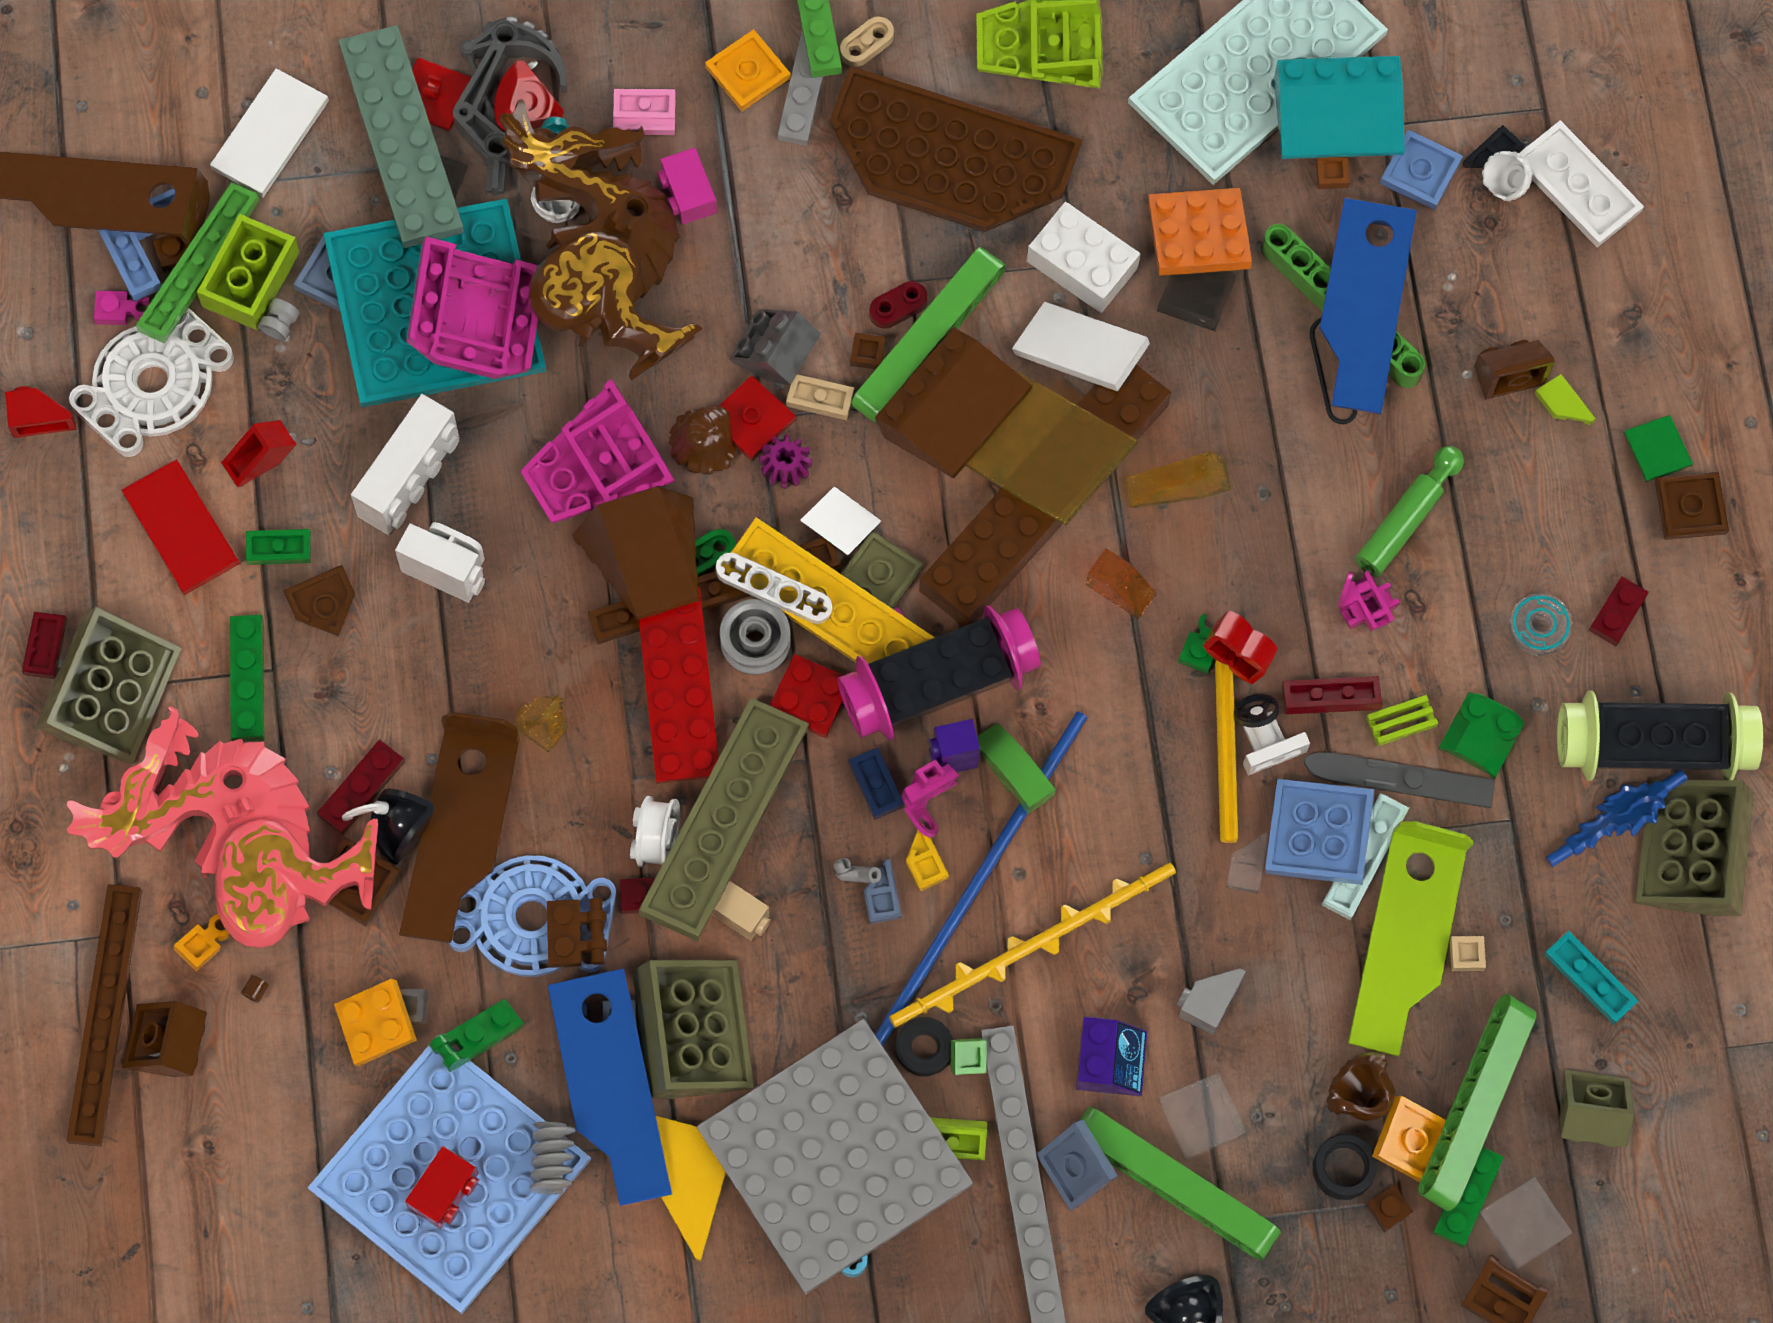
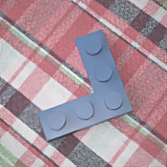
[98,188,175,302]

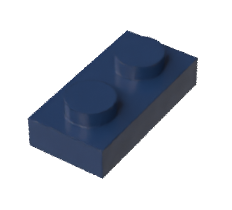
[848,747,904,820]

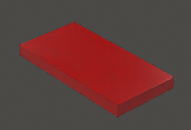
[121,459,240,595]

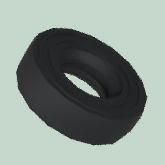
[895,1017,953,1076]

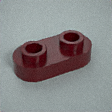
[869,281,928,329]

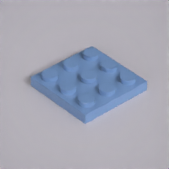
[1265,779,1374,885]

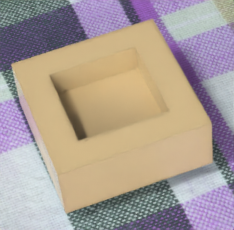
[1450,936,1486,971]

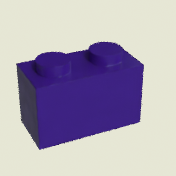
[928,719,980,772]

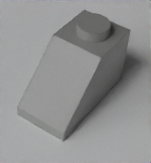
[1177,969,1246,1035]

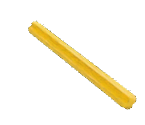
[1215,660,1238,843]

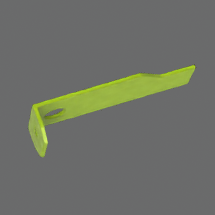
[1348,821,1474,1057]

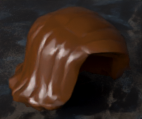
[668,406,737,475]
[1327,1052,1395,1121]

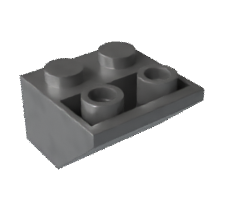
[729,309,821,384]

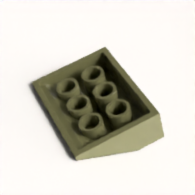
[35,607,182,764]
[1635,780,1754,916]
[632,960,754,1099]

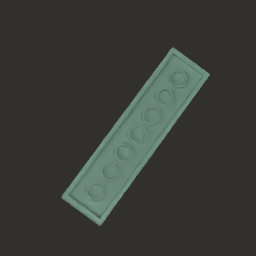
[338,25,464,248]

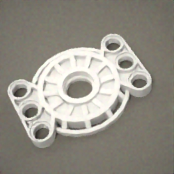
[69,308,234,457]

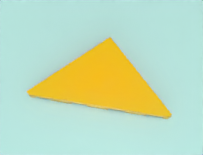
[656,1116,726,1262]

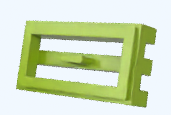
[1366,695,1438,747]

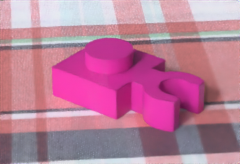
[94,291,151,325]

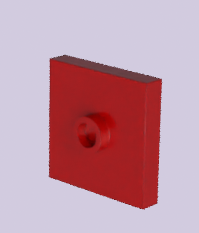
[719,375,796,461]

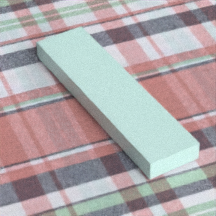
[1322,793,1409,920]

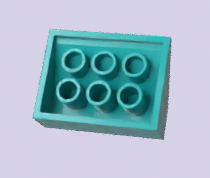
[1274,56,1405,159]

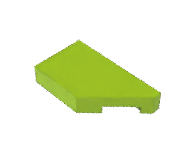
[1535,374,1596,425]

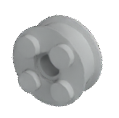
[720,599,791,675]

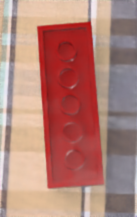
[639,587,718,784]

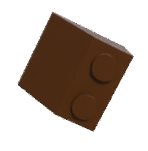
[1474,340,1555,400]
[122,1001,207,1077]

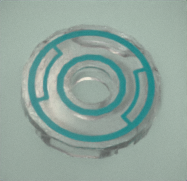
[1508,593,1573,656]

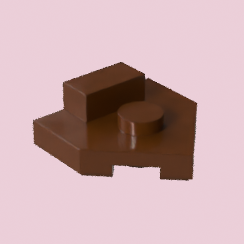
[283,565,355,636]

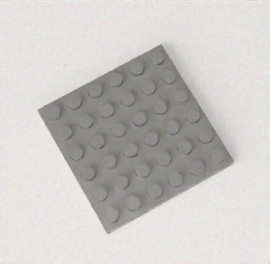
[697,1019,973,1295]

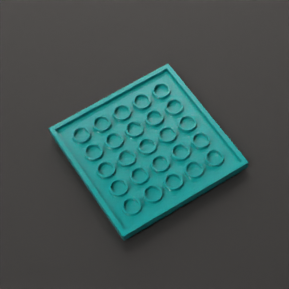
[323,199,546,408]

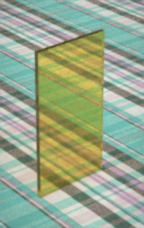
[966,366,1138,526]

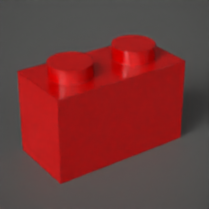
[404,1146,479,1229]

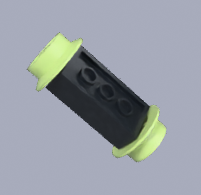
[1557,690,1763,781]

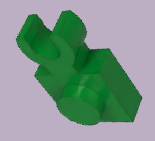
[1178,613,1214,674]

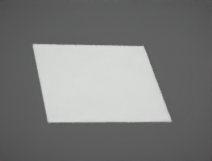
[800,487,881,555]

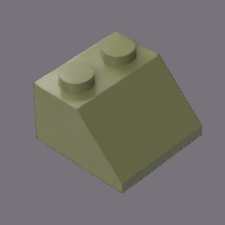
[1559,1069,1635,1147]

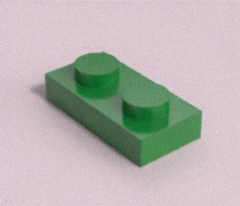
[246,529,311,565]

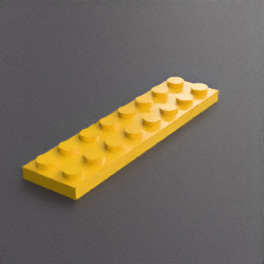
[722,517,935,664]

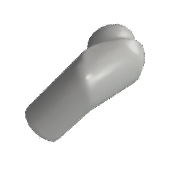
[833,858,881,883]

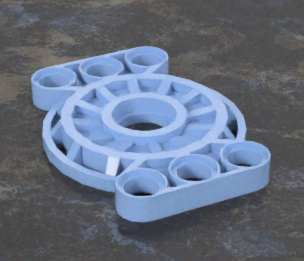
[448,855,616,977]

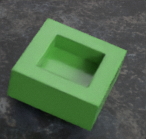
[951,1038,987,1075]

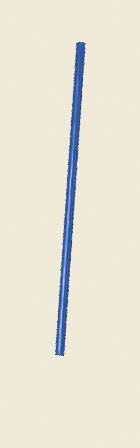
[875,711,1087,1047]

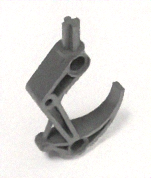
[453,16,567,196]

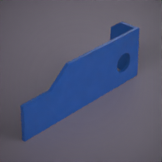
[1320,198,1417,414]
[548,968,672,1206]

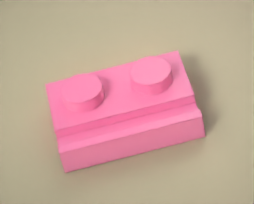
[613,89,676,135]

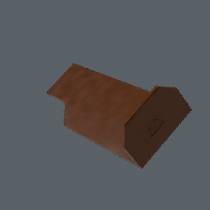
[399,712,520,943]

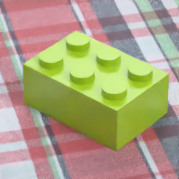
[197,214,300,331]

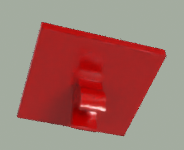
[412,57,472,131]

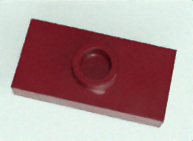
[22,611,67,679]

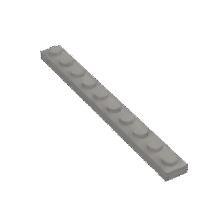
[981,1025,1066,1323]

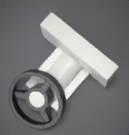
[1234,694,1310,776]

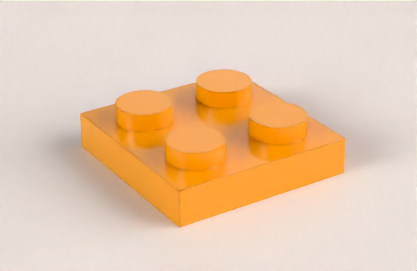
[705,29,791,112]
[334,978,417,1066]
[1372,1096,1446,1182]

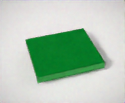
[1623,415,1693,482]

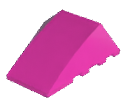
[520,379,675,524]

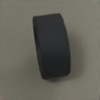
[1313,1134,1377,1200]

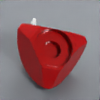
[494,60,564,131]

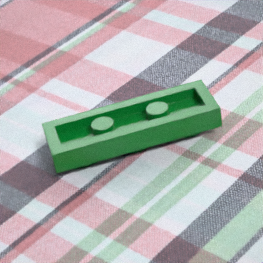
[1432,1147,1504,1248]

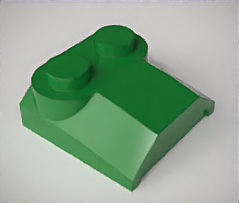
[1438,692,1525,779]

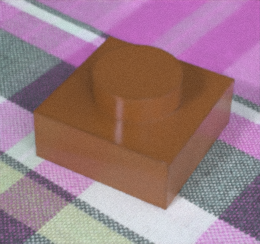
[1316,157,1350,189]

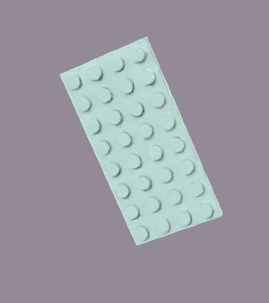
[1128,0,1388,185]

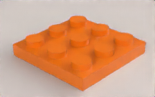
[1148,188,1252,276]

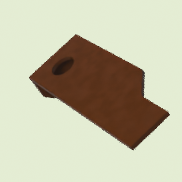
[0,152,210,247]

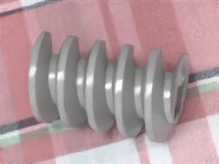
[530,1121,575,1195]

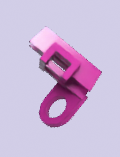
[1337,571,1400,632]
[901,759,959,838]

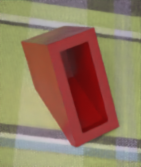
[5,386,77,438]
[221,420,297,487]

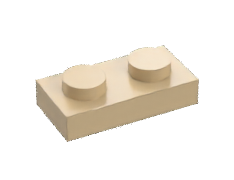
[786,374,854,421]

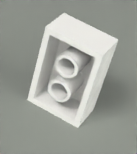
[1027,201,1141,314]

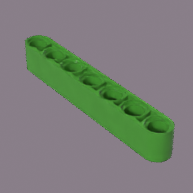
[1262,224,1425,388]
[851,247,1006,424]
[1418,994,1536,1211]
[1078,1106,1281,1260]

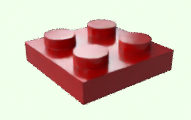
[769,654,843,738]

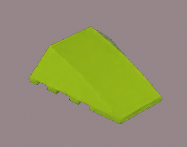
[976,0,1103,89]

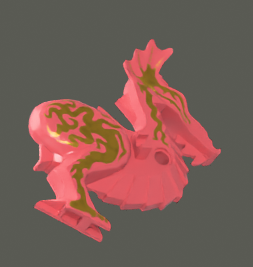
[67,706,378,948]

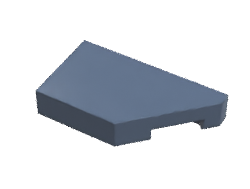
[863,859,902,924]

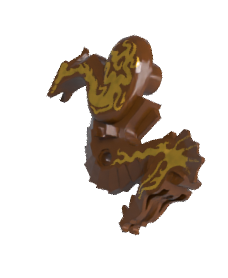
[499,99,702,380]

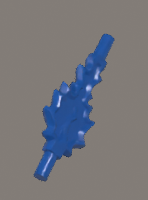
[1546,769,1688,867]

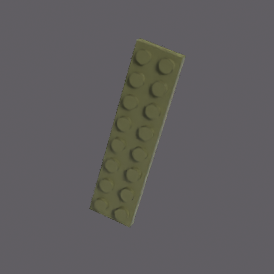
[638,698,809,942]

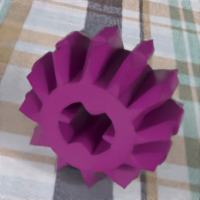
[759,434,812,489]

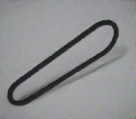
[1310,317,1357,424]

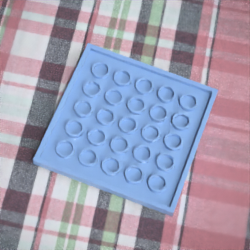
[308,1035,591,1315]

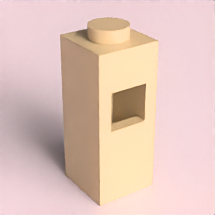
[712,881,771,941]

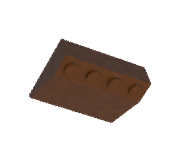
[875,327,1033,479]

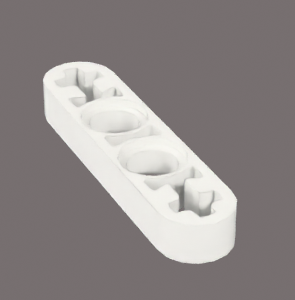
[716,553,832,624]

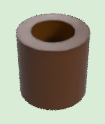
[241,975,269,1003]

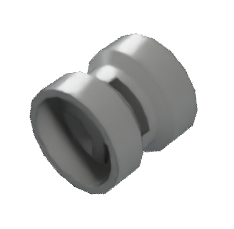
[258,298,300,341]

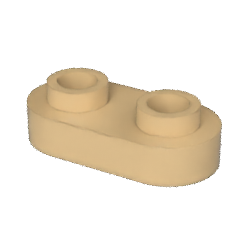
[840,16,894,67]

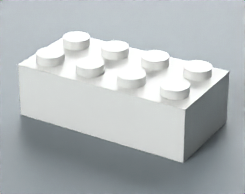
[351,394,459,536]

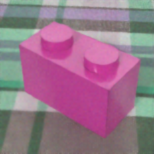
[657,147,717,225]

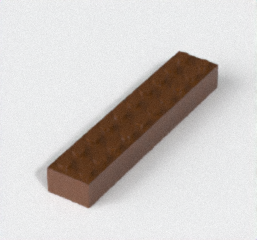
[919,364,1171,627]

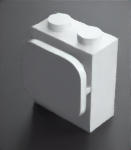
[395,522,485,603]

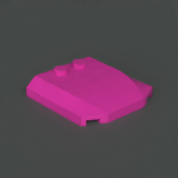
[406,236,539,379]

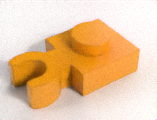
[173,913,231,972]

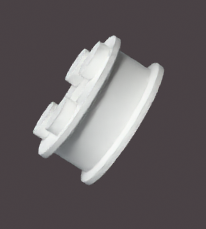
[630,796,680,867]

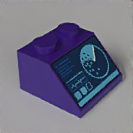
[1076,1017,1147,1097]

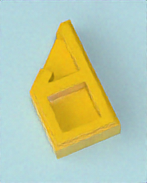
[906,824,949,892]

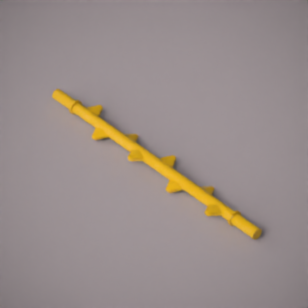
[889,862,1176,1028]

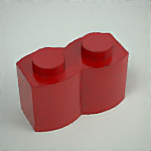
[1203,610,1278,684]

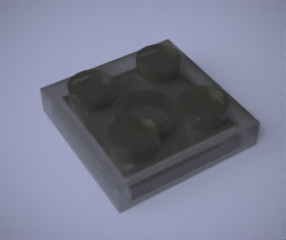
[1157,271,1237,332]

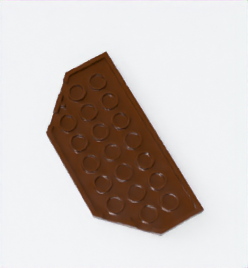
[830,65,1083,232]

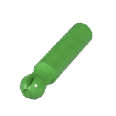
[1354,446,1464,577]

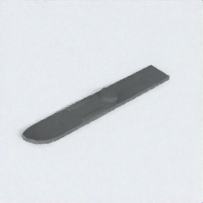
[1304,752,1495,809]

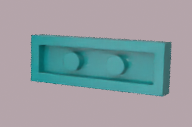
[1544,930,1638,1025]

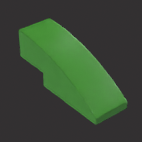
[977,723,1056,814]

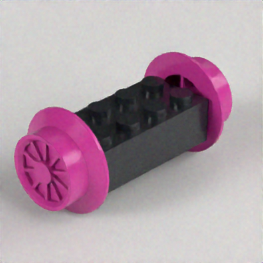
[837,605,1041,741]

